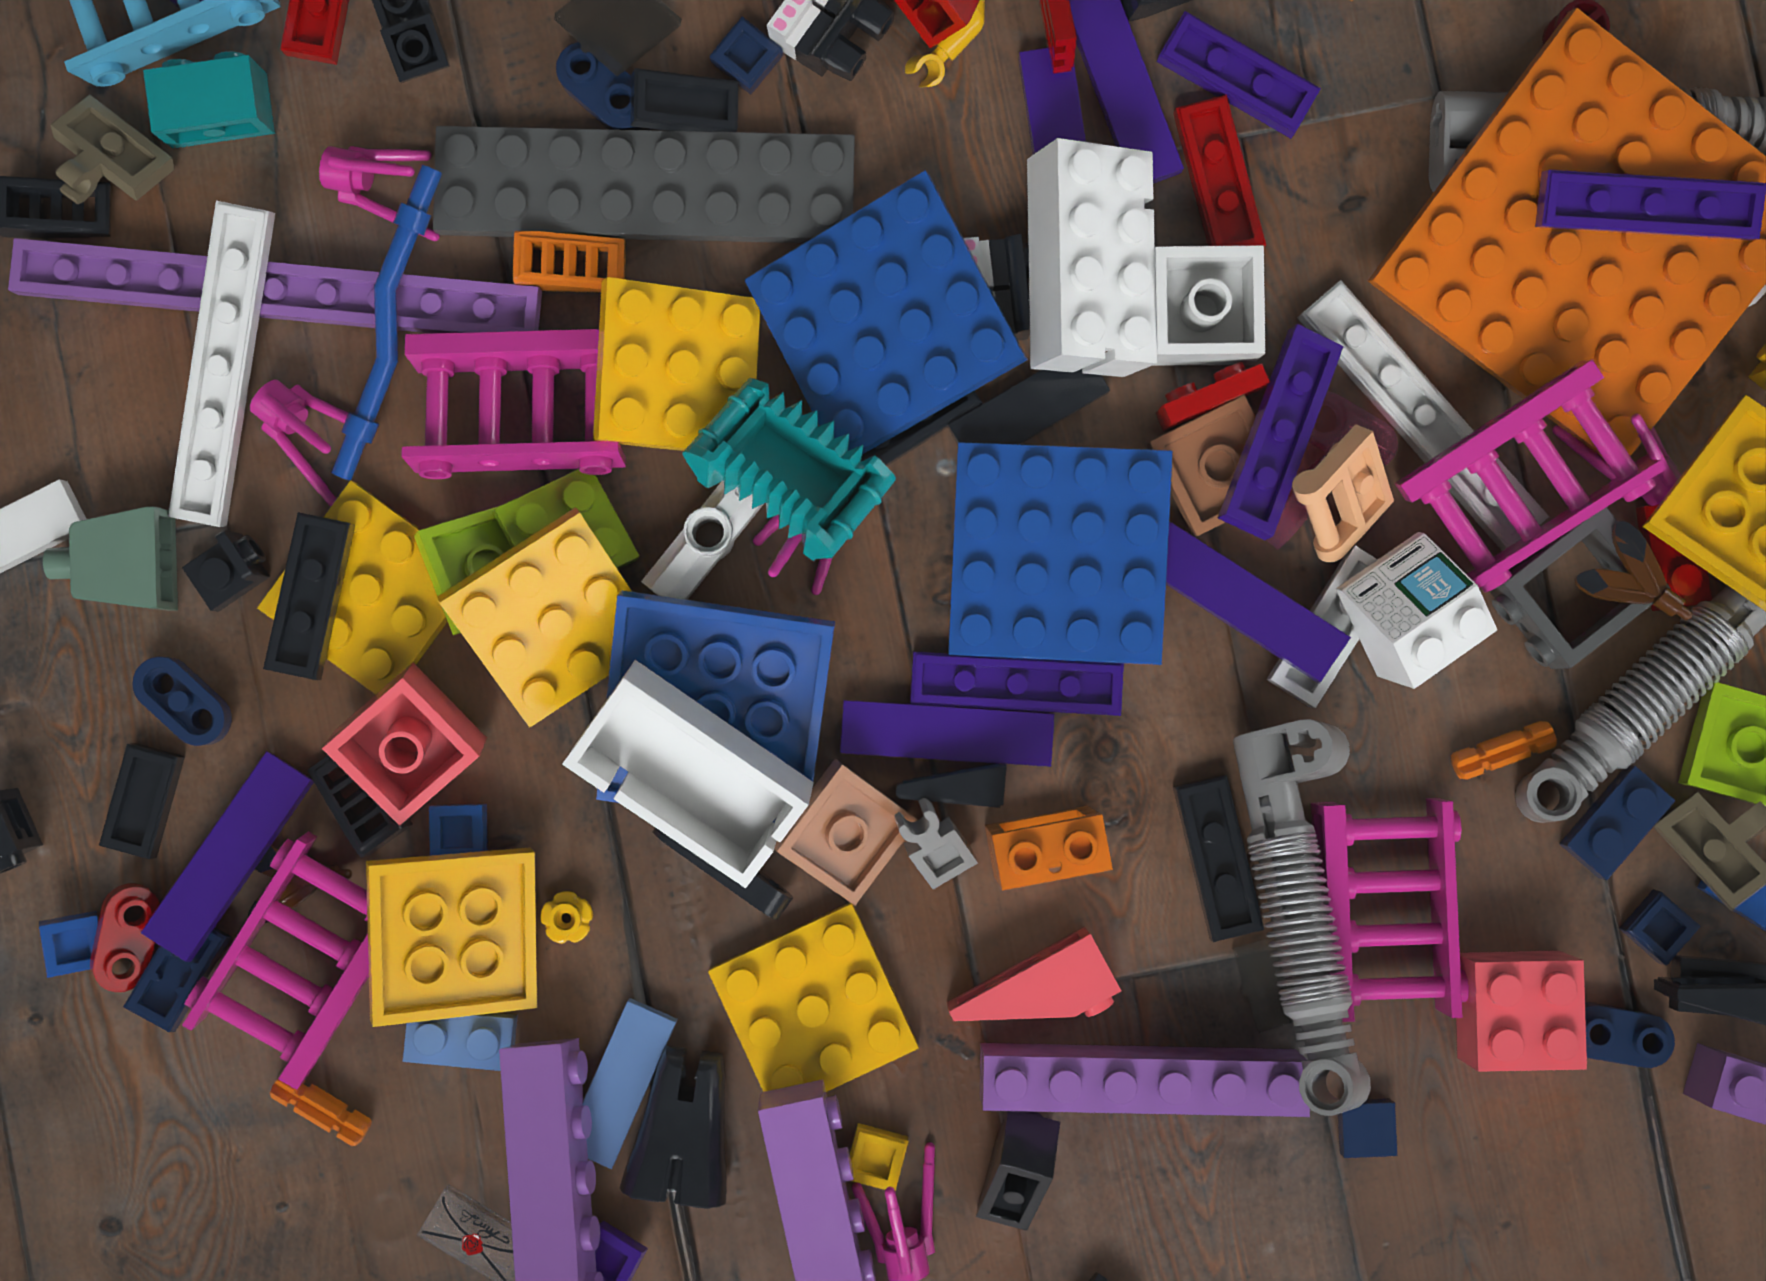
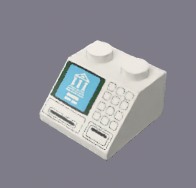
[1336,532,1497,689]

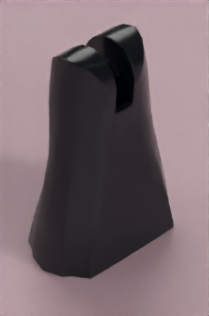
[619,1045,727,1209]

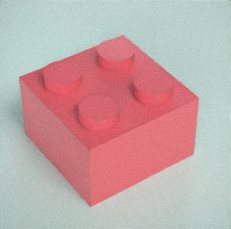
[322,662,487,826]
[1456,951,1587,1072]

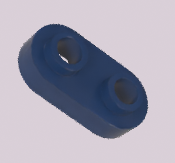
[556,42,642,130]
[132,657,232,746]
[1585,1002,1675,1068]

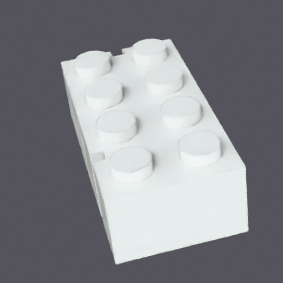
[1027,138,1157,377]
[562,660,814,888]

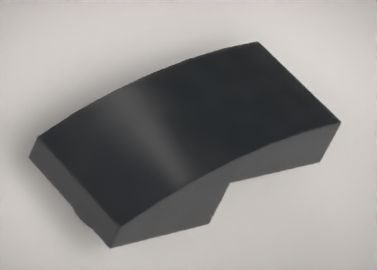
[371,0,450,83]

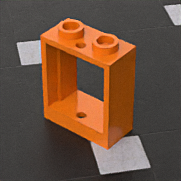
[984,806,1113,891]

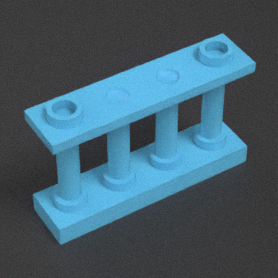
[64,0,281,87]

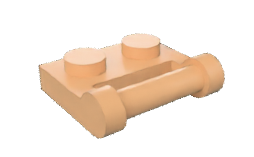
[1292,424,1394,562]

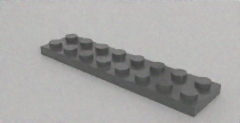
[433,126,855,243]

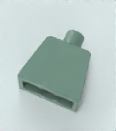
[43,507,178,611]

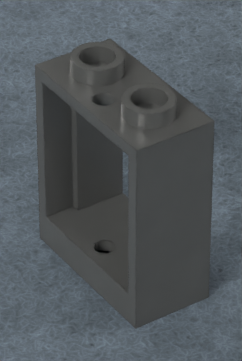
[1490,507,1671,669]

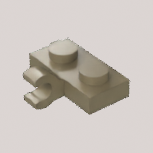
[50,94,174,204]
[1654,792,1766,911]

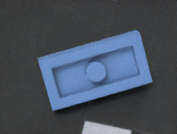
[403,1013,518,1071]

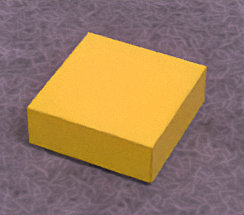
[850,1123,909,1191]

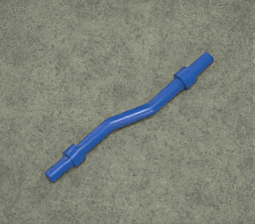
[331,164,442,480]

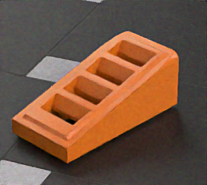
[513,231,626,292]

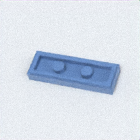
[582,998,678,1169]

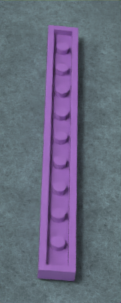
[8,238,542,334]

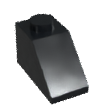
[976,1111,1061,1231]

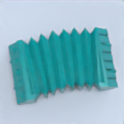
[682,378,896,561]

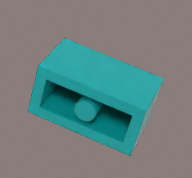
[143,51,275,149]

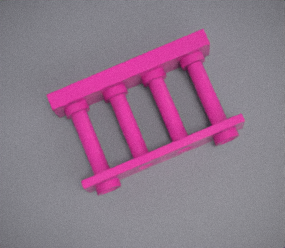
[402,329,626,479]
[1394,360,1666,593]
[1311,798,1469,1022]
[182,831,369,1090]

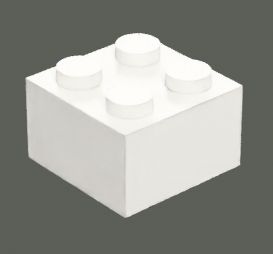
[1152,246,1265,366]

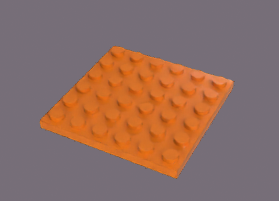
[1368,8,1766,459]

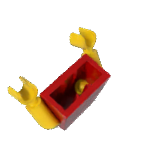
[894,0,985,88]

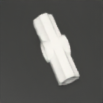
[641,480,764,600]

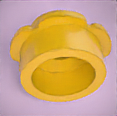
[540,891,593,944]

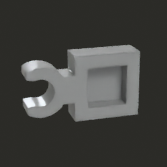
[894,798,978,889]

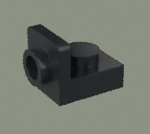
[182,530,270,612]
[0,788,43,874]

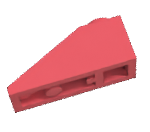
[947,927,1122,1021]

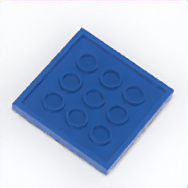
[745,170,1028,454]
[949,442,1173,665]
[596,590,835,823]

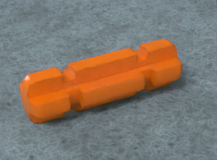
[1450,721,1557,780]
[270,1076,372,1146]

